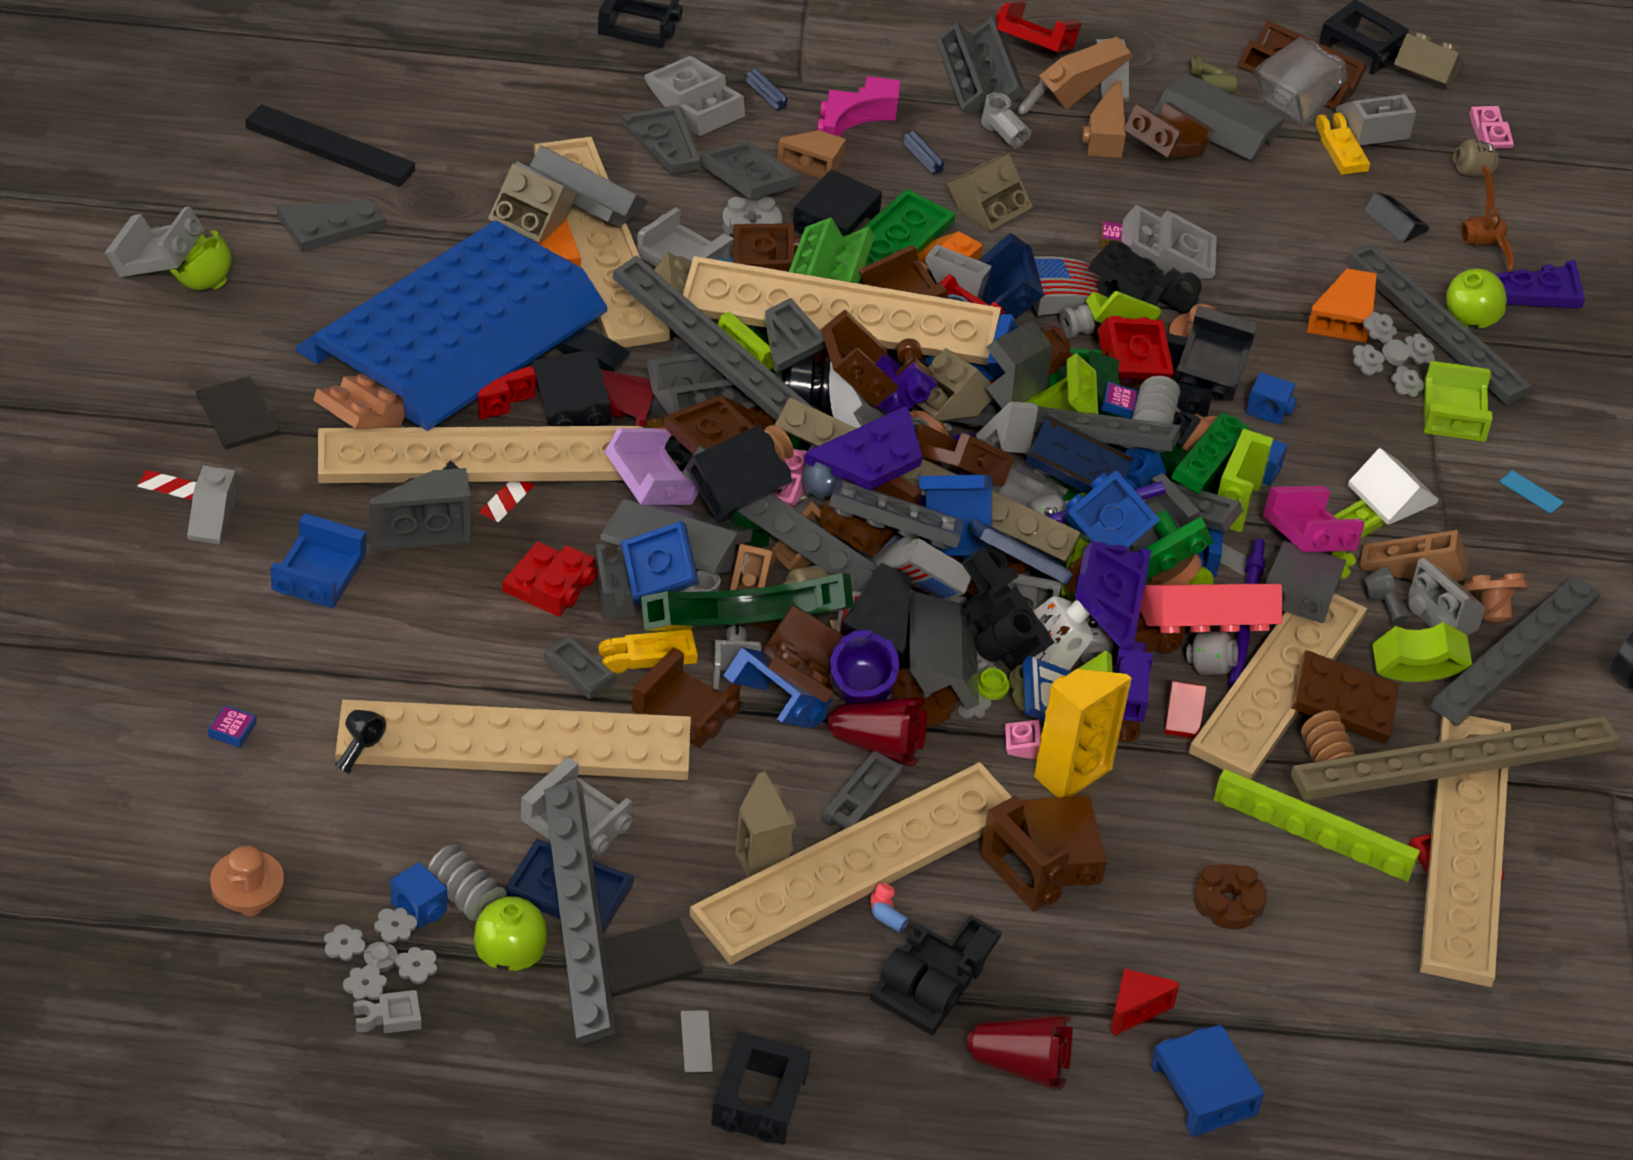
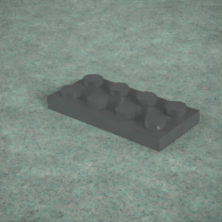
[828,478,964,549]

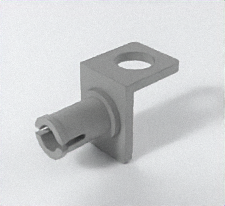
[713,626,761,690]

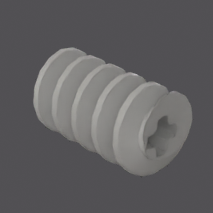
[1132,376,1180,424]
[427,844,507,921]

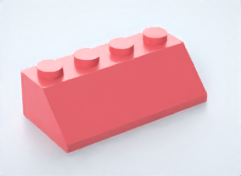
[1140,584,1282,633]

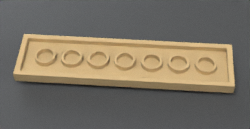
[1189,593,1367,780]

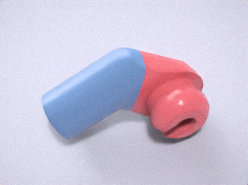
[870,883,909,934]

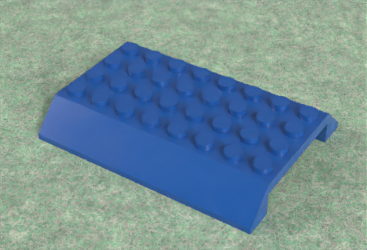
[295,220,607,431]

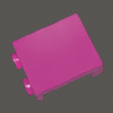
[1262,486,1364,552]

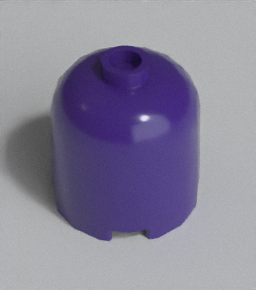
[830,630,899,704]

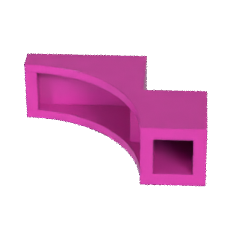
[817,76,901,136]

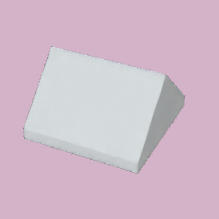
[1348,448,1438,525]

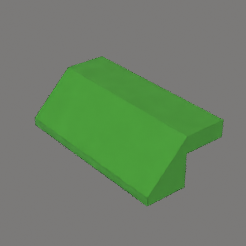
[789,217,875,284]

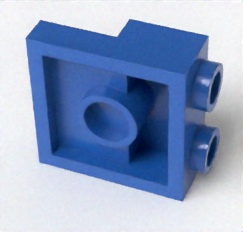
[1063,470,1160,548]

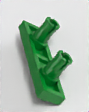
[1171,412,1250,494]
[1145,511,1214,583]

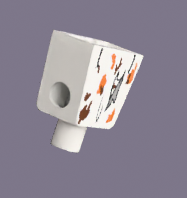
[1033,596,1093,670]

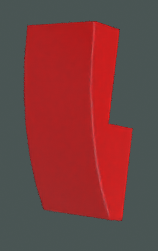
[478,366,536,420]

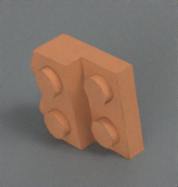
[313,373,405,429]

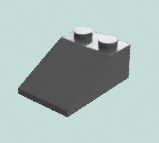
[369,468,471,551]

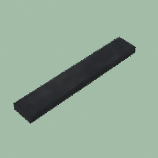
[245,104,415,187]

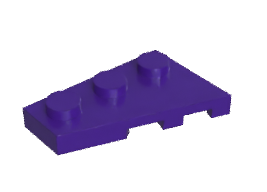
[1495,260,1585,308]

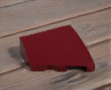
[601,370,655,427]

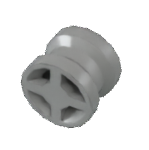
[1059,304,1095,338]

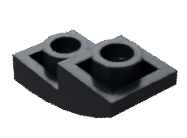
[557,328,631,372]
[1172,410,1201,448]

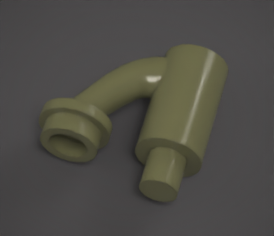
[1188,56,1237,94]

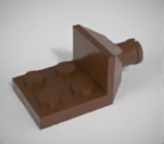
[663,395,777,455]
[764,604,845,703]

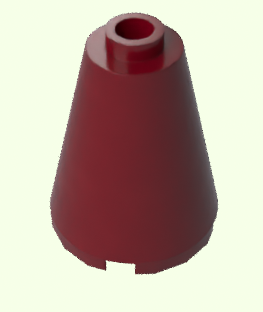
[828,697,927,767]
[967,1015,1073,1090]

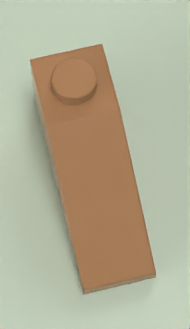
[1039,37,1133,110]
[1082,81,1126,158]
[1360,530,1468,581]

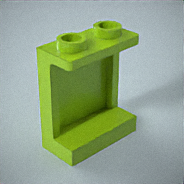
[1025,353,1098,439]
[1424,361,1492,442]
[1218,429,1274,532]

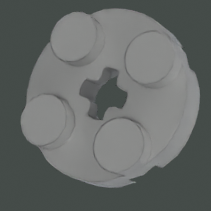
[722,196,782,236]

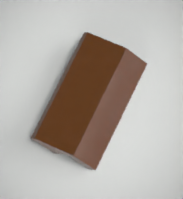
[1237,20,1368,111]

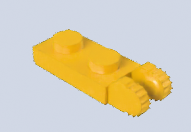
[1315,113,1370,175]
[598,630,698,673]

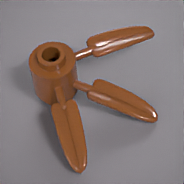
[1461,164,1514,272]

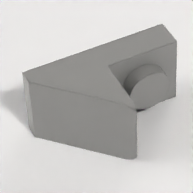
[976,401,1038,453]

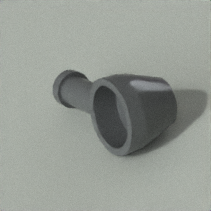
[1362,567,1408,625]

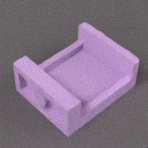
[605,428,699,505]

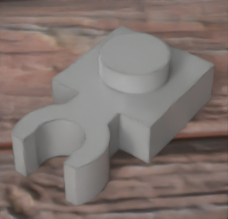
[353,990,421,1034]

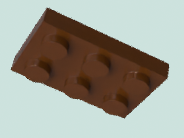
[1291,650,1399,744]

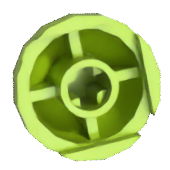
[169,230,232,291]
[1446,268,1507,328]
[474,896,547,971]

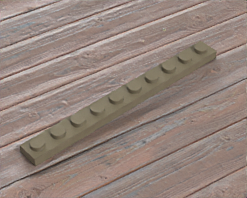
[775,397,1081,564]
[1291,716,1620,800]

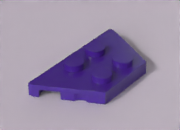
[805,406,922,490]
[1075,541,1151,650]

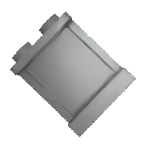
[105,207,205,277]
[637,207,734,267]
[521,757,634,858]

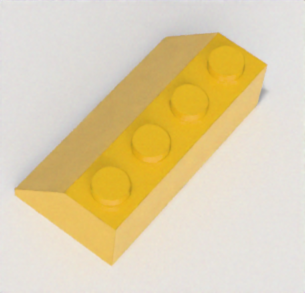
[1034,669,1132,798]

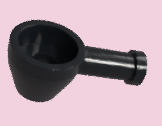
[335,710,386,774]

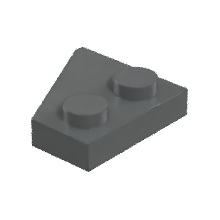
[764,298,826,373]

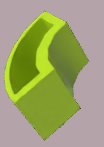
[1372,622,1472,682]

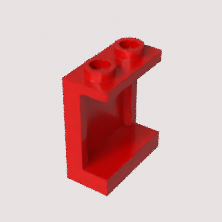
[996,1,1082,52]

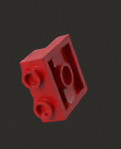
[1097,316,1174,379]
[502,541,597,617]

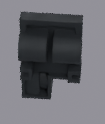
[1088,240,1202,313]
[960,546,1055,671]
[870,915,1002,1036]

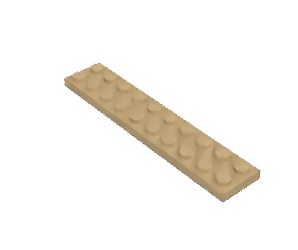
[534,137,670,348]
[683,256,1001,365]
[318,426,643,483]
[335,699,691,780]
[1420,716,1511,987]
[689,762,1012,965]

